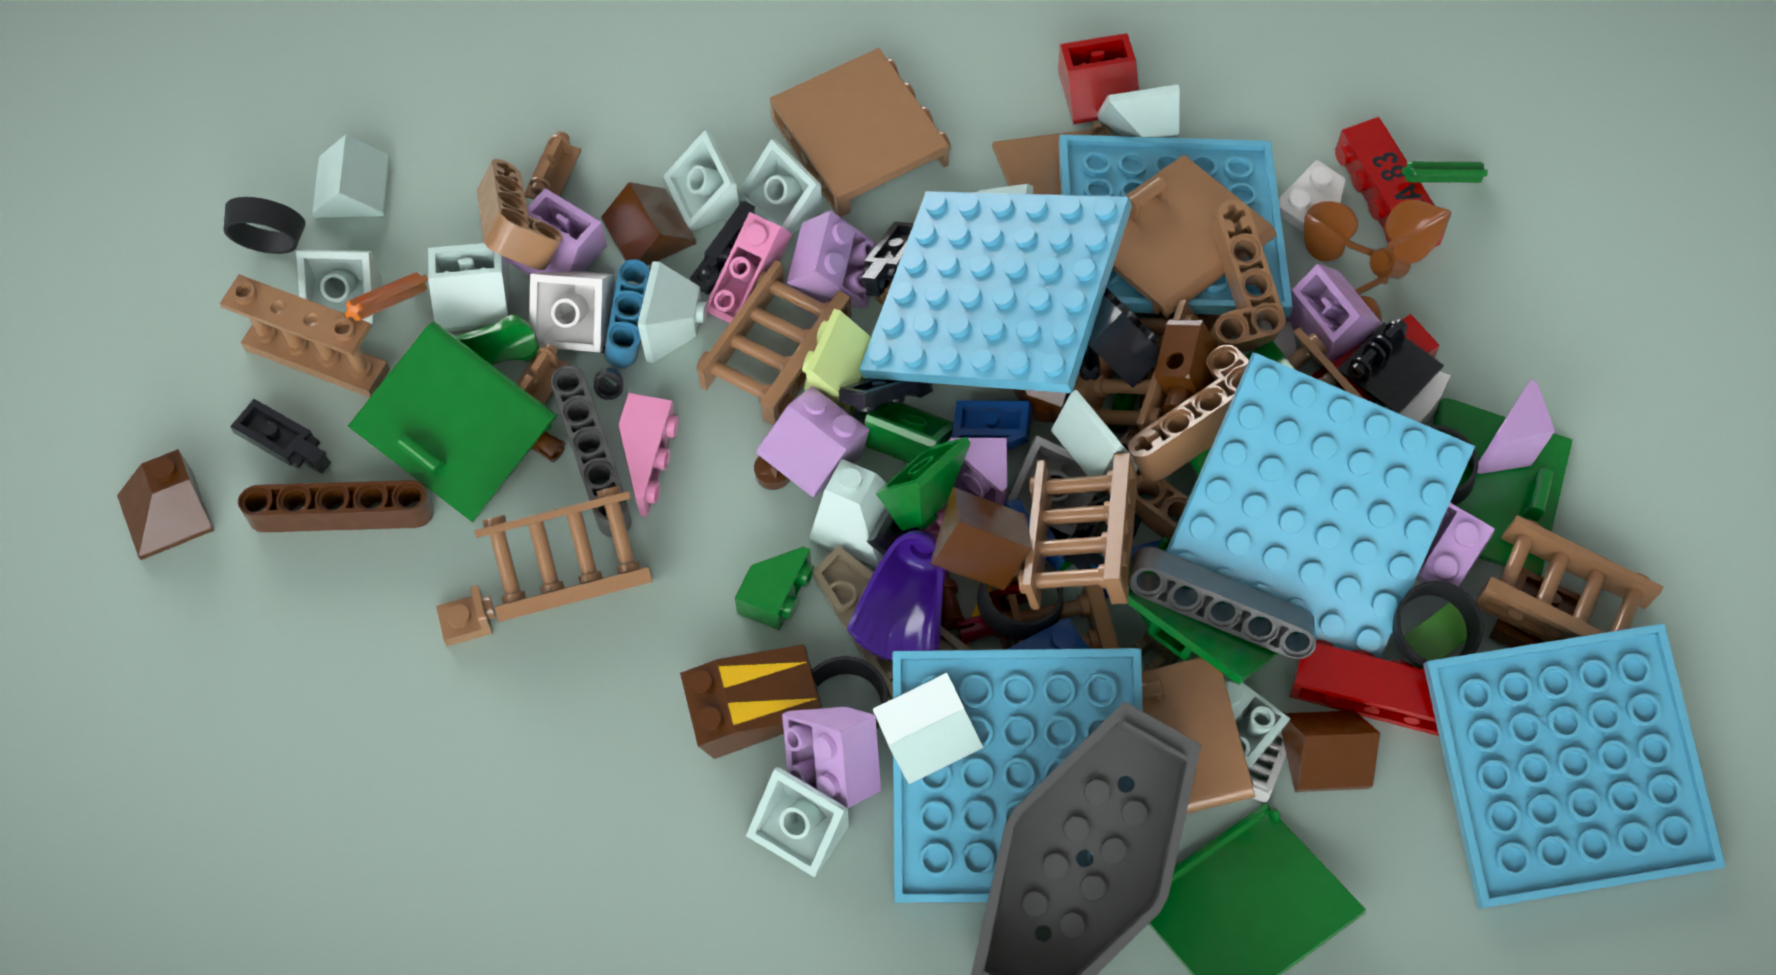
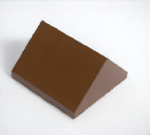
[601,182,696,266]
[930,488,1031,590]
[1281,710,1380,792]

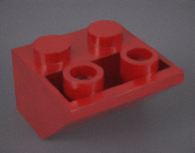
[1058,33,1139,125]

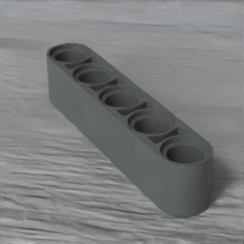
[551,365,632,538]
[1130,547,1316,659]

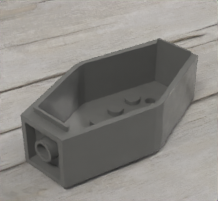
[971,701,1201,975]

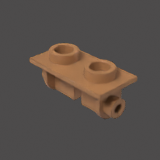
[524,131,582,200]
[516,344,571,405]

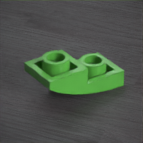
[1404,602,1486,670]

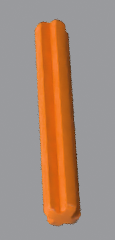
[344,272,428,321]

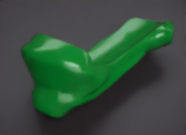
[455,315,540,365]

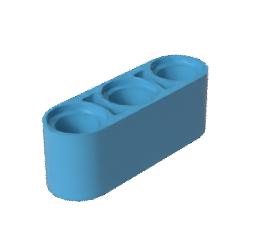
[604,260,650,368]

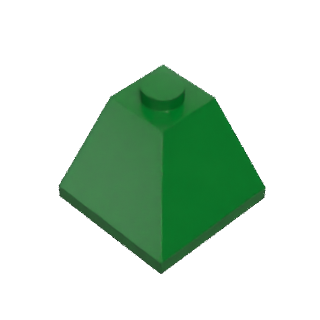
[875,436,971,530]

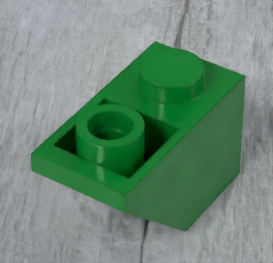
[734,546,815,631]

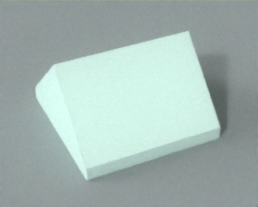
[663,130,739,231]
[312,134,390,218]
[737,139,823,234]
[296,250,382,324]
[1051,389,1138,476]
[873,673,984,784]
[746,767,849,877]

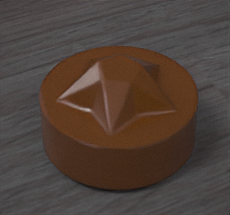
[754,456,790,490]

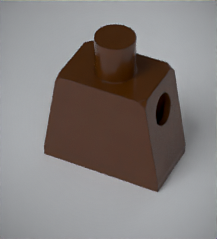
[1155,320,1218,413]

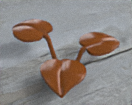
[1304,200,1451,345]

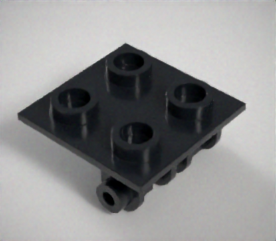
[1338,319,1444,414]

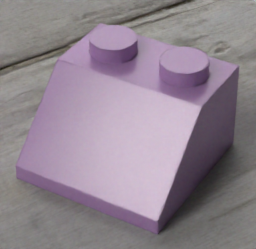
[756,386,870,498]

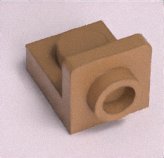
[436,585,496,646]

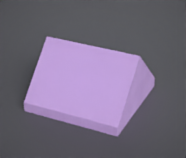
[1477,379,1555,474]
[947,438,1007,506]

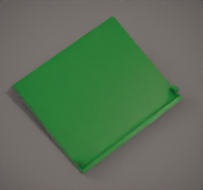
[348,321,558,523]
[1433,398,1573,576]
[1127,536,1300,685]
[1148,802,1366,975]

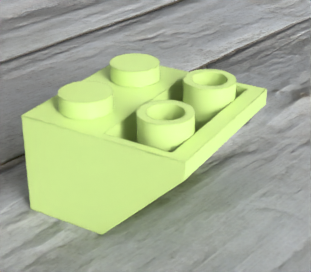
[802,309,871,416]

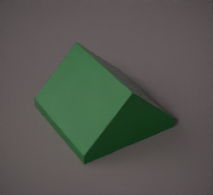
[865,402,954,463]

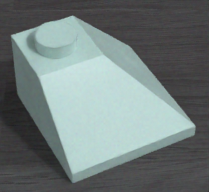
[1097,84,1180,138]
[638,261,707,363]
[809,459,886,569]

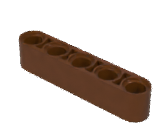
[238,480,434,532]

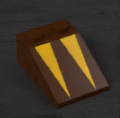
[680,644,823,759]

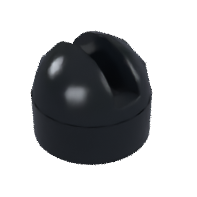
[594,367,624,400]

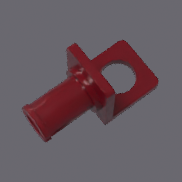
[955,584,1029,650]

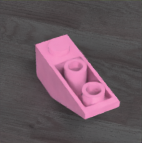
[707,212,793,323]
[619,393,679,516]

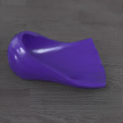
[847,530,947,662]

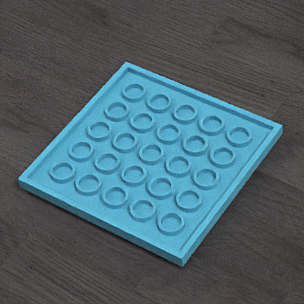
[1058,134,1293,317]
[859,191,1132,393]
[1166,352,1475,659]
[1423,623,1726,909]
[893,648,1143,903]

